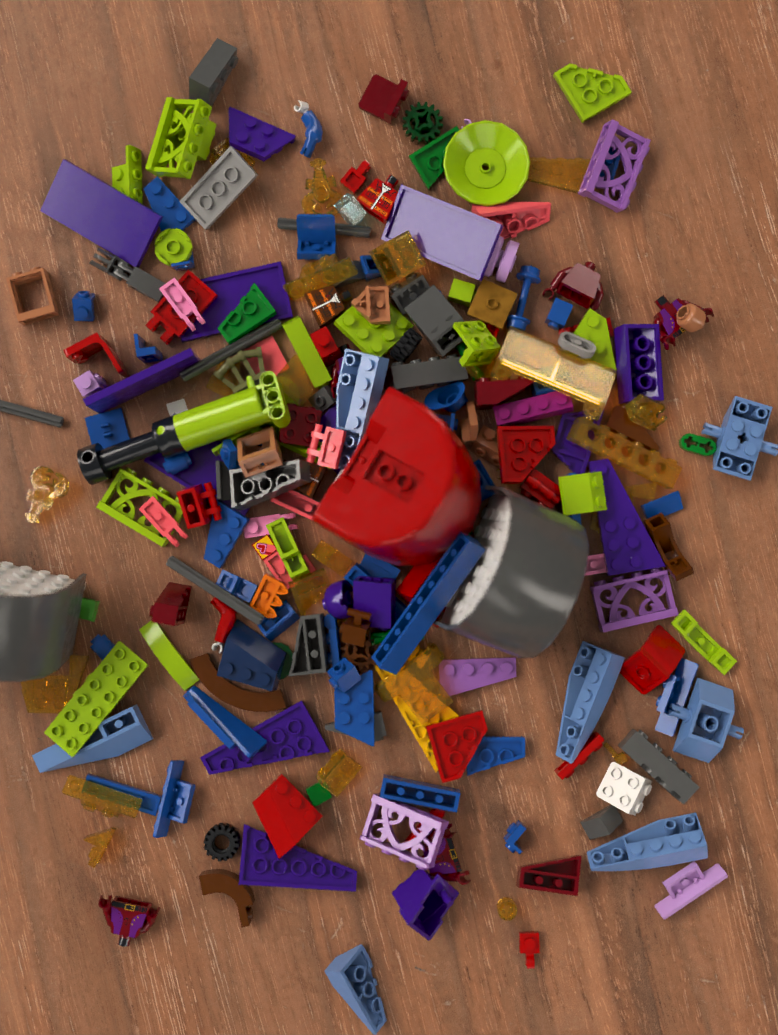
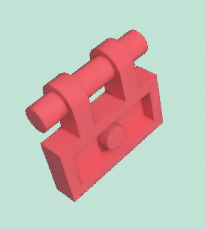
[306,424,347,469]

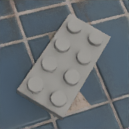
[179,146,258,230]

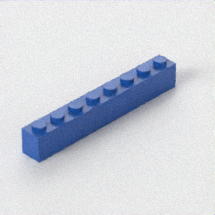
[372,532,486,674]

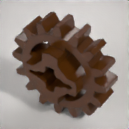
[340,630,380,670]

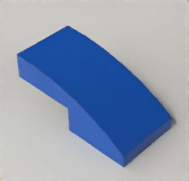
[216,569,259,603]

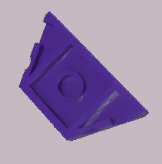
[229,107,296,161]
[551,408,605,474]

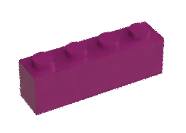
[493,388,573,426]

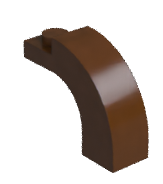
[644,512,694,581]
[199,869,255,927]

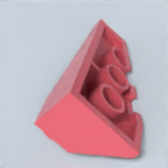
[471,202,551,240]

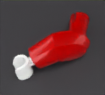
[210,597,237,654]

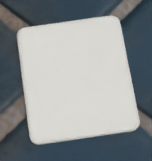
[166,399,188,416]

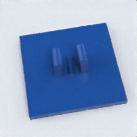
[85,408,130,448]

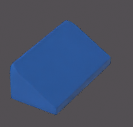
[641,491,684,519]
[257,600,300,641]

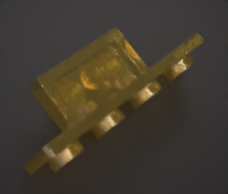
[283,254,358,301]
[62,775,142,818]

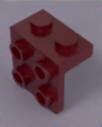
[358,74,410,124]
[279,403,322,448]

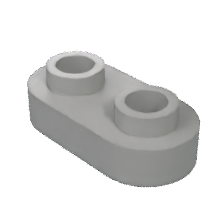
[558,332,596,359]

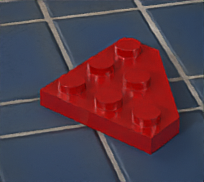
[496,425,556,484]
[426,710,488,783]

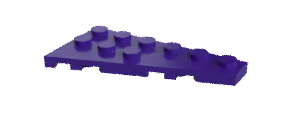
[588,459,666,576]
[200,700,330,775]
[238,824,357,892]

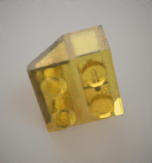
[369,230,426,286]

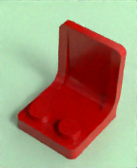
[63,332,130,378]
[619,625,685,695]

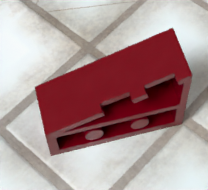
[149,582,192,626]
[516,855,582,896]

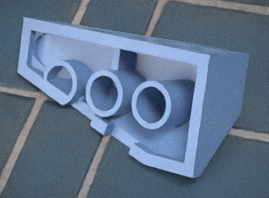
[324,945,387,1035]

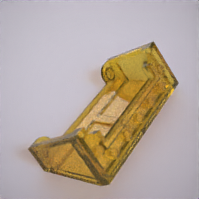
[490,326,617,421]

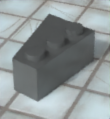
[189,38,239,107]
[288,613,331,677]

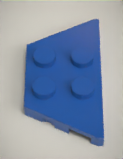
[334,670,375,746]

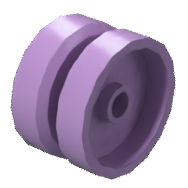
[484,236,520,283]

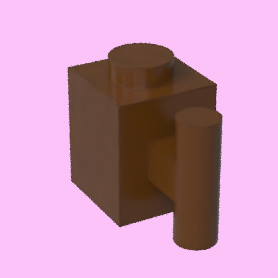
[340,608,372,647]

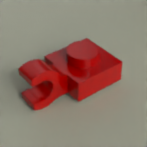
[340,160,371,195]
[519,931,540,969]

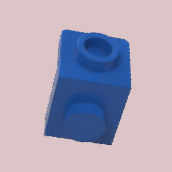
[72,291,95,321]
[220,439,241,470]
[504,820,526,854]

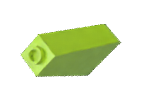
[282,316,332,389]

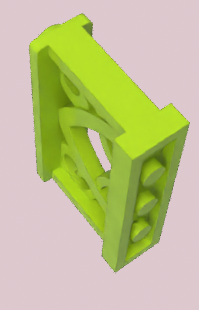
[145,97,212,179]
[96,467,183,547]

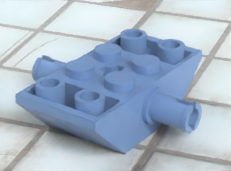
[701,396,778,481]
[668,677,744,763]

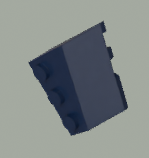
[217,619,287,692]

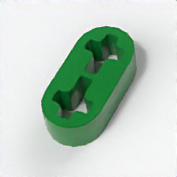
[679,433,717,457]

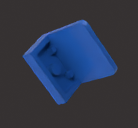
[296,214,336,260]

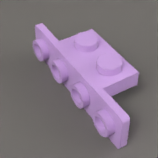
[654,861,728,920]

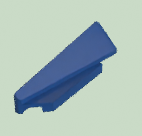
[183,686,267,758]

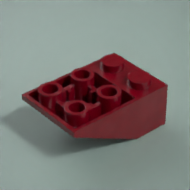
[474,376,535,410]

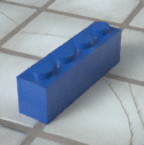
[380,774,461,813]

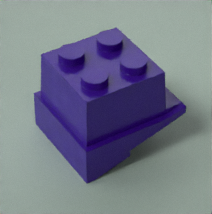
[392,869,459,941]

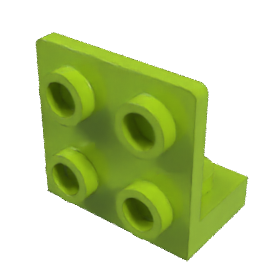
[452,320,501,367]

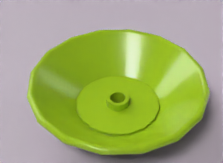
[443,120,530,206]

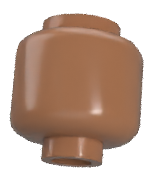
[676,304,706,333]

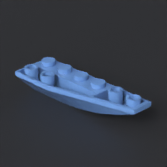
[336,349,389,470]
[556,641,625,764]
[32,704,154,773]
[586,813,708,871]

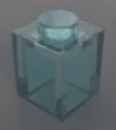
[333,193,367,226]

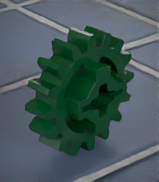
[402,102,443,145]

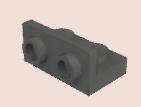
[389,272,430,315]

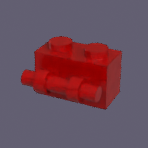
[519,468,561,509]
[176,482,222,529]

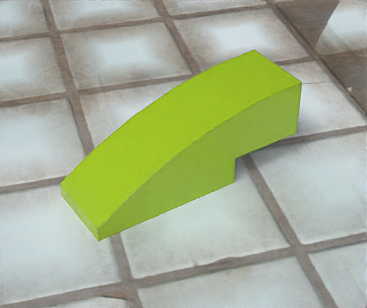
[266,517,310,580]

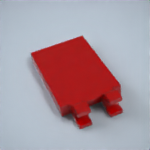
[146,269,218,345]

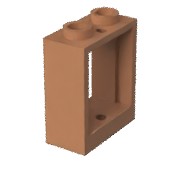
[6,267,60,326]
[237,426,283,478]

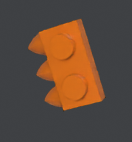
[249,574,289,618]

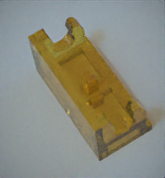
[625,394,667,431]

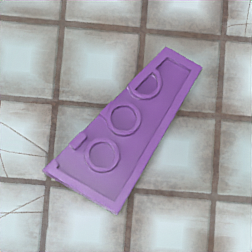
[439,657,516,699]

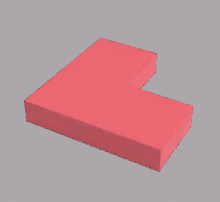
[263,551,316,589]

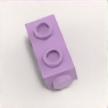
[73,370,108,398]

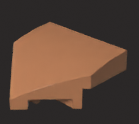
[351,286,391,325]
[459,401,478,444]

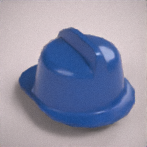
[424,382,468,412]

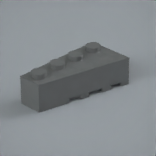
[384,354,468,393]
[229,460,311,510]
[617,729,700,805]

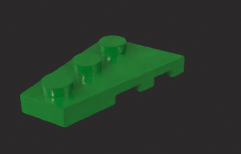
[408,126,459,190]
[218,283,277,344]

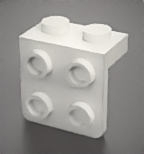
[596,762,652,816]

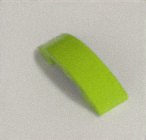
[671,609,737,675]
[139,621,199,691]

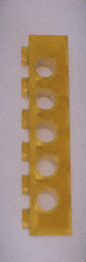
[566,416,682,489]

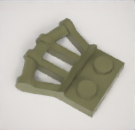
[213,347,272,393]

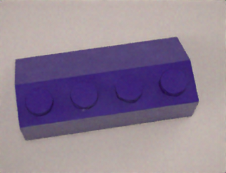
[614,324,664,404]

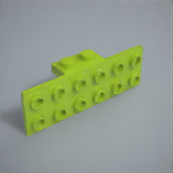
[44,641,148,757]

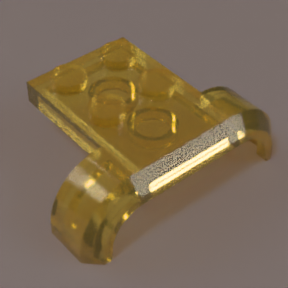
[374,643,453,725]

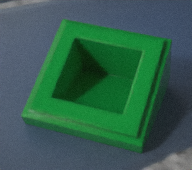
[306,779,332,807]

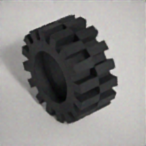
[389,328,423,363]
[204,823,241,862]

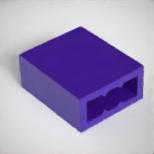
[353,575,396,631]

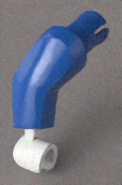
[294,100,323,158]

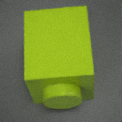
[448,278,477,307]

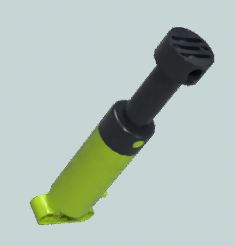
[77,371,291,485]

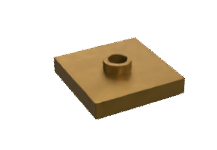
[467,279,518,330]

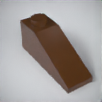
[603,404,660,453]

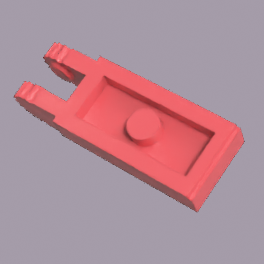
[139,496,188,548]

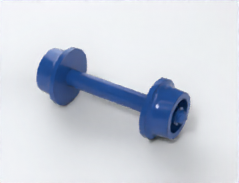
[506,265,541,333]

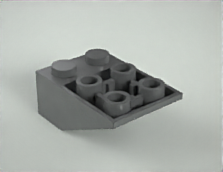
[404,285,464,356]

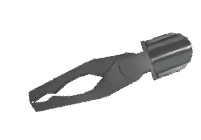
[89,247,165,303]

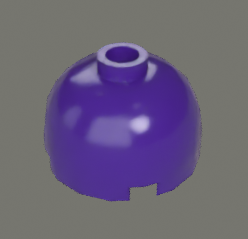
[322,580,353,619]

